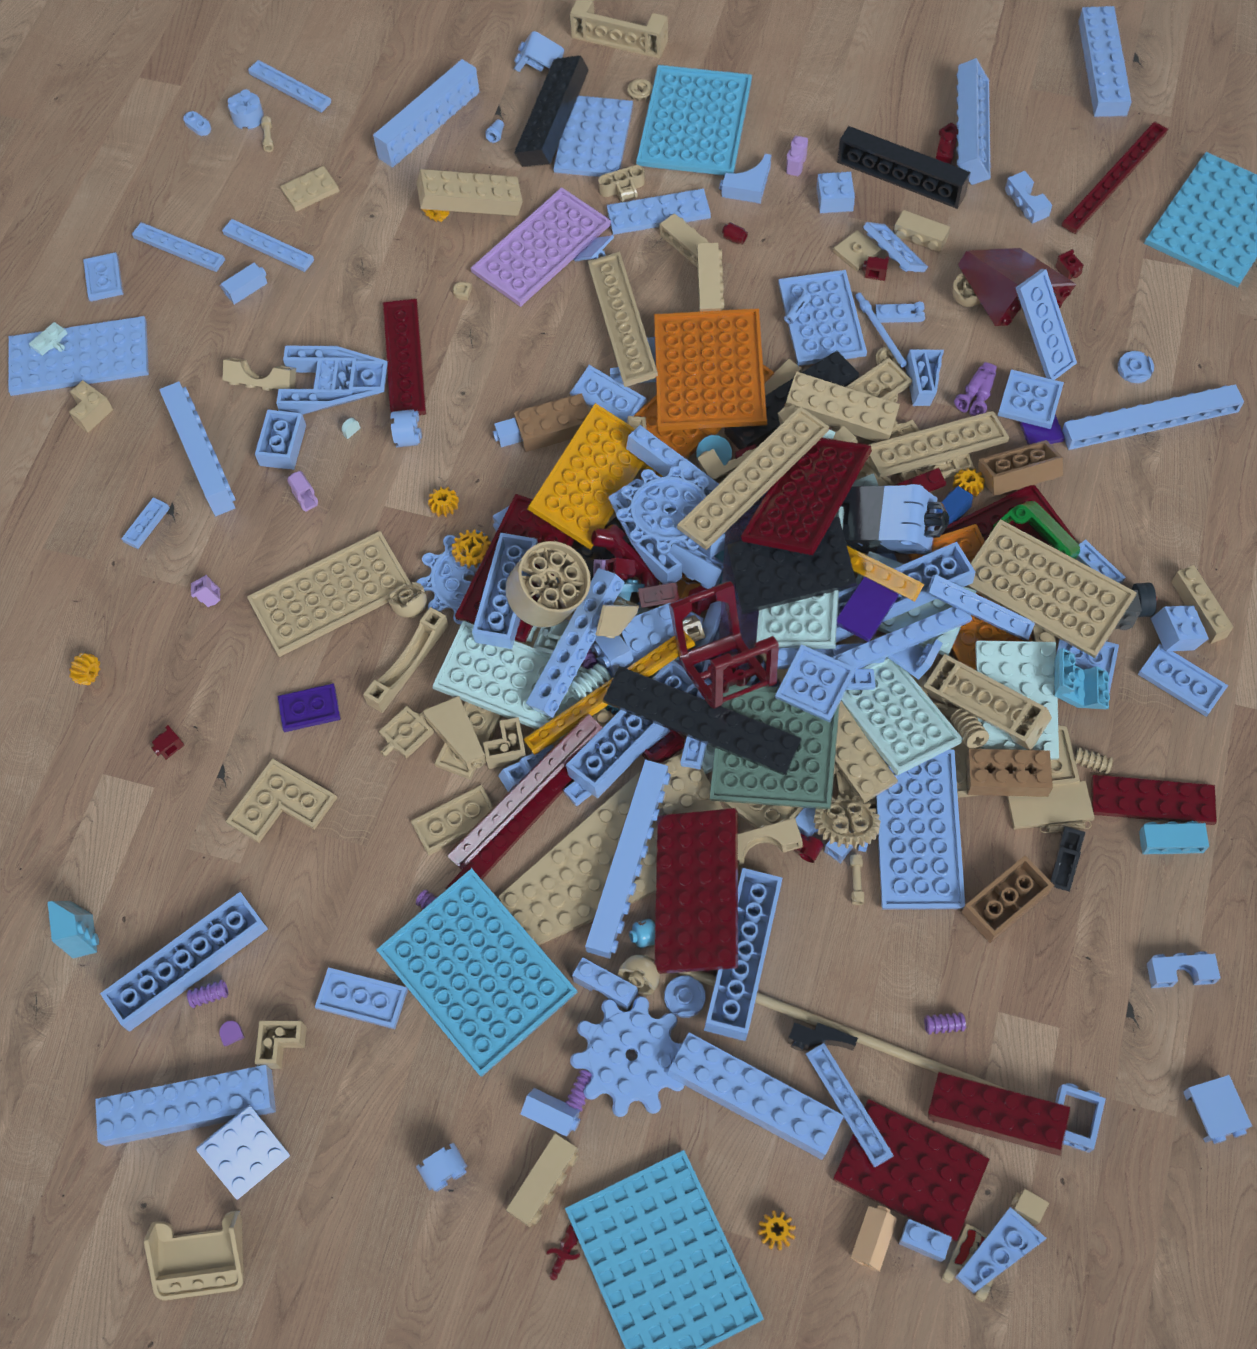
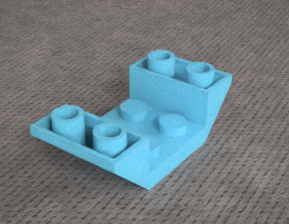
[1054,648,1110,709]

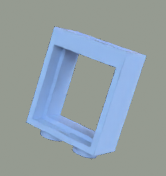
[1055,1083,1106,1153]

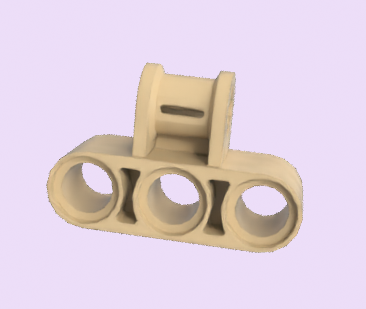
[599,165,645,202]

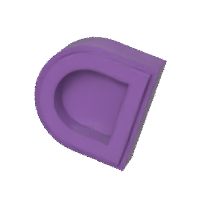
[219,1021,245,1047]

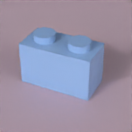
[898,1219,952,1262]

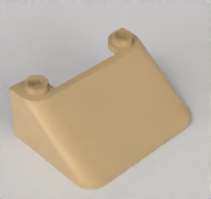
[144,1210,244,1300]

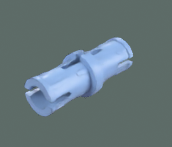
[784,292,811,324]

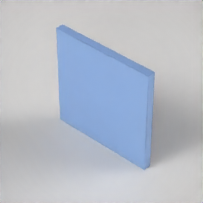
[573,235,614,261]

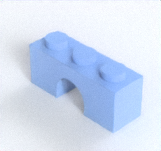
[1005,171,1052,224]
[795,808,853,864]
[1147,951,1220,988]
[572,957,638,1011]

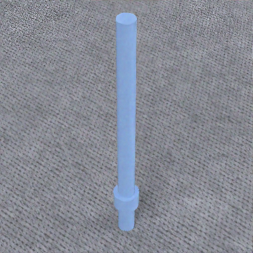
[855,293,907,367]

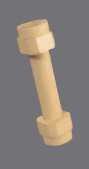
[261,116,274,152]
[850,854,864,905]

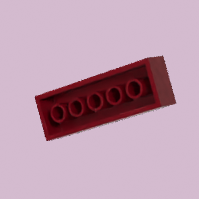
[928,1072,1070,1156]

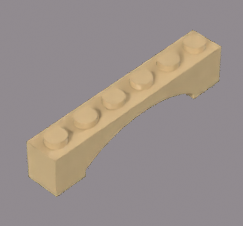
[363,607,449,713]

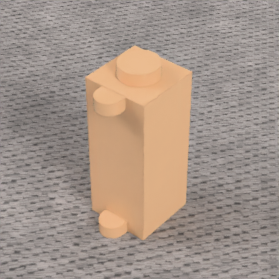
[851,1205,897,1271]

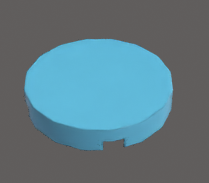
[696,435,732,465]

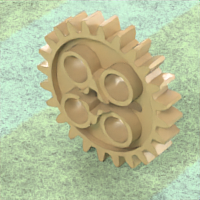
[813,795,881,849]

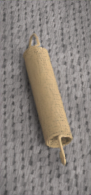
[1040,820,1092,833]

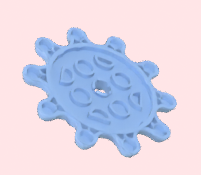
[616,466,710,554]
[416,530,485,625]
[570,996,685,1117]

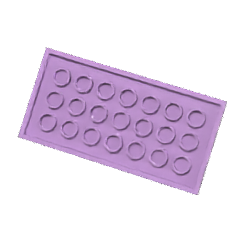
[471,188,611,307]

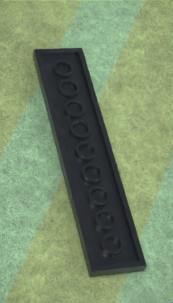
[603,666,802,776]

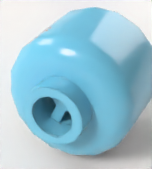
[629,919,655,948]

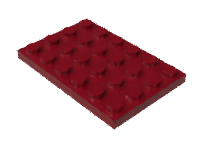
[833,1099,990,1242]

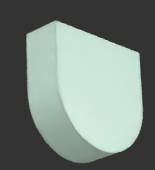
[342,418,360,439]

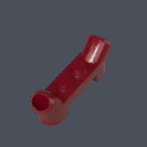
[591,525,660,587]

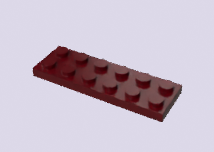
[1091,775,1217,825]

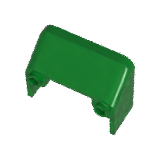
[990,501,1080,559]

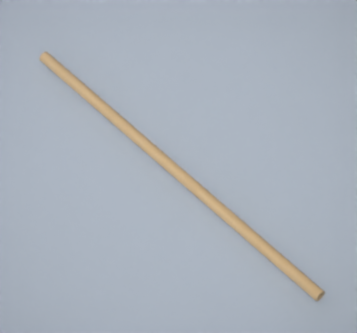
[679,971,1009,1090]

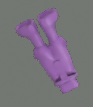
[954,362,997,416]

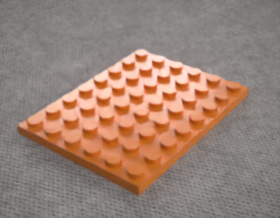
[654,308,767,431]

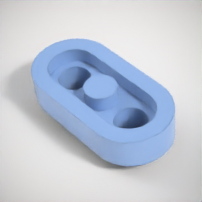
[183,111,211,136]

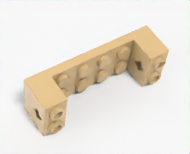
[570,0,668,59]
[698,404,797,484]
[923,654,1052,750]

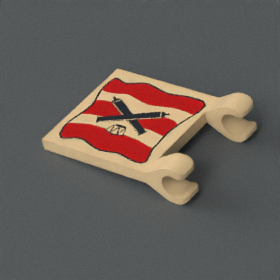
[942,1223,994,1302]

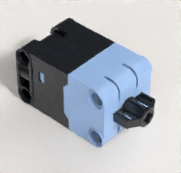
[841,484,949,555]

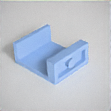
[1183,1075,1252,1144]

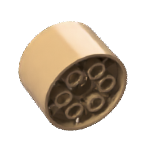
[506,541,591,627]

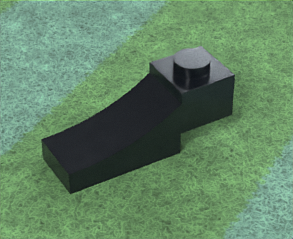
[1050,826,1086,892]
[788,1022,858,1051]

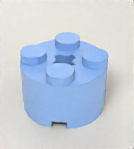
[228,89,264,129]
[391,410,422,448]
[416,1143,467,1192]

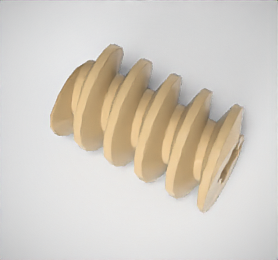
[950,709,989,749]

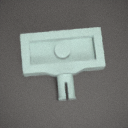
[29,322,68,356]

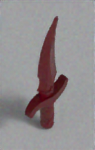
[546,1223,580,1281]

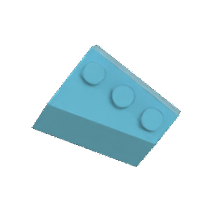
[48,901,99,959]

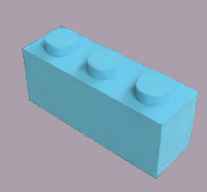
[1139,821,1209,855]

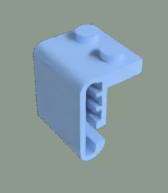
[514,31,565,72]

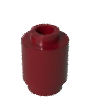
[722,222,748,245]

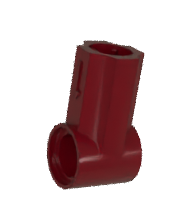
[793,833,824,863]

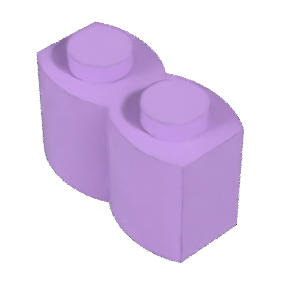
[786,136,808,176]
[288,471,318,511]

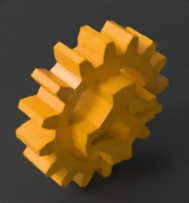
[451,529,491,569]

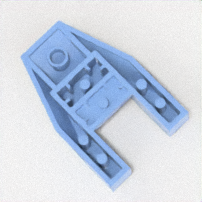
[276,346,388,415]
[609,478,725,584]

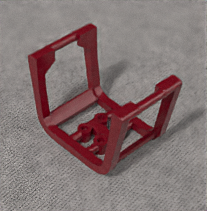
[669,581,779,709]

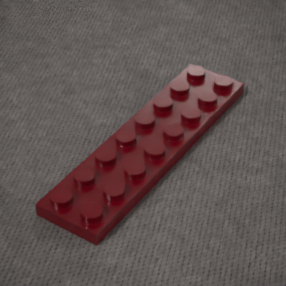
[383,298,427,419]

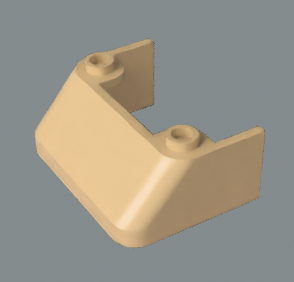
[549,586,639,638]

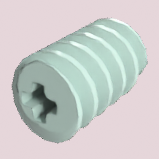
[569,664,611,701]

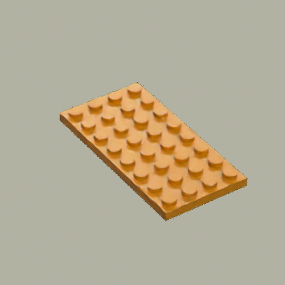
[528,403,644,550]

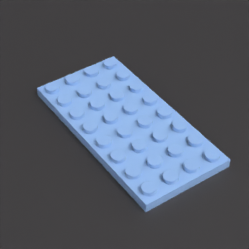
[9,316,149,396]
[876,749,965,910]

